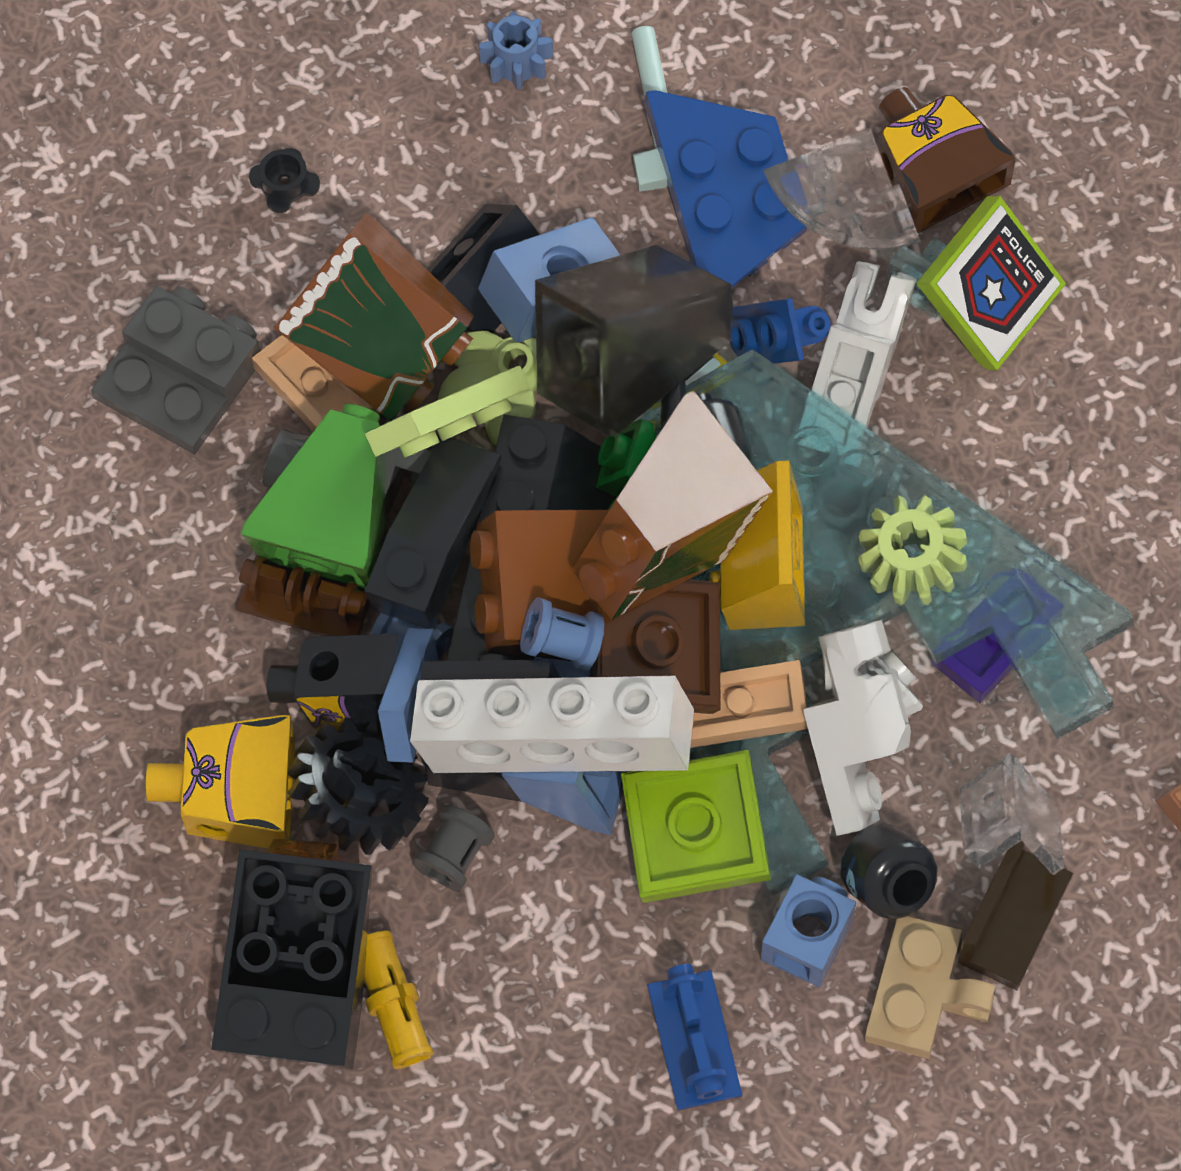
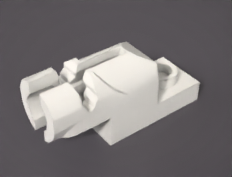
[795,261,917,463]
[803,620,911,836]

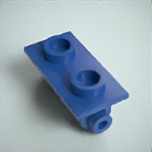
[728,298,831,368]
[647,964,743,1111]

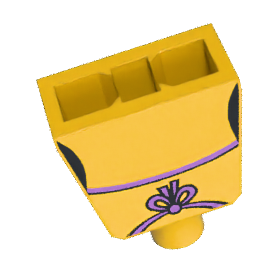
[146,715,296,851]

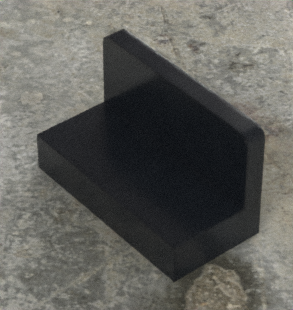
[427,204,541,333]

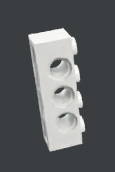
[410,676,694,773]

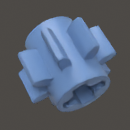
[479,11,553,90]

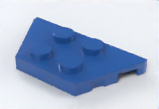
[644,90,808,308]

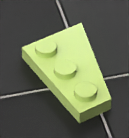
[365,365,530,458]

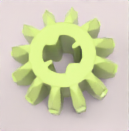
[858,495,968,606]

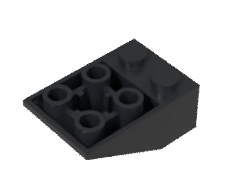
[211,850,372,1069]

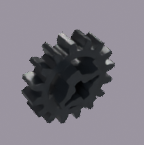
[287,718,429,855]

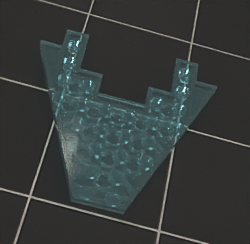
[643,349,1134,896]

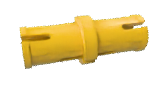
[364,930,434,1069]

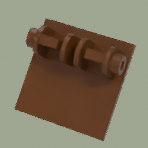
[236,530,389,636]

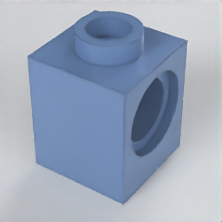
[761,874,856,988]

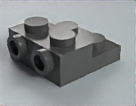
[91,285,260,455]

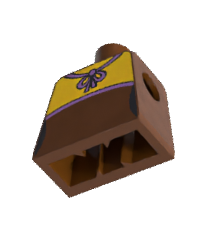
[876,87,1016,236]

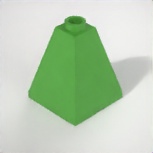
[241,403,385,591]

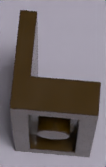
[957,828,1073,991]

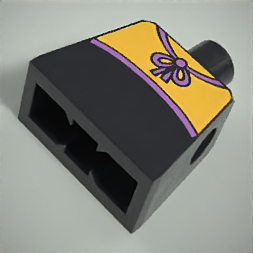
[267,634,403,736]

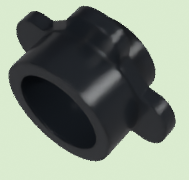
[249,148,320,213]

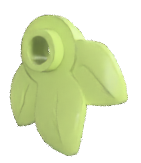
[438,331,550,445]

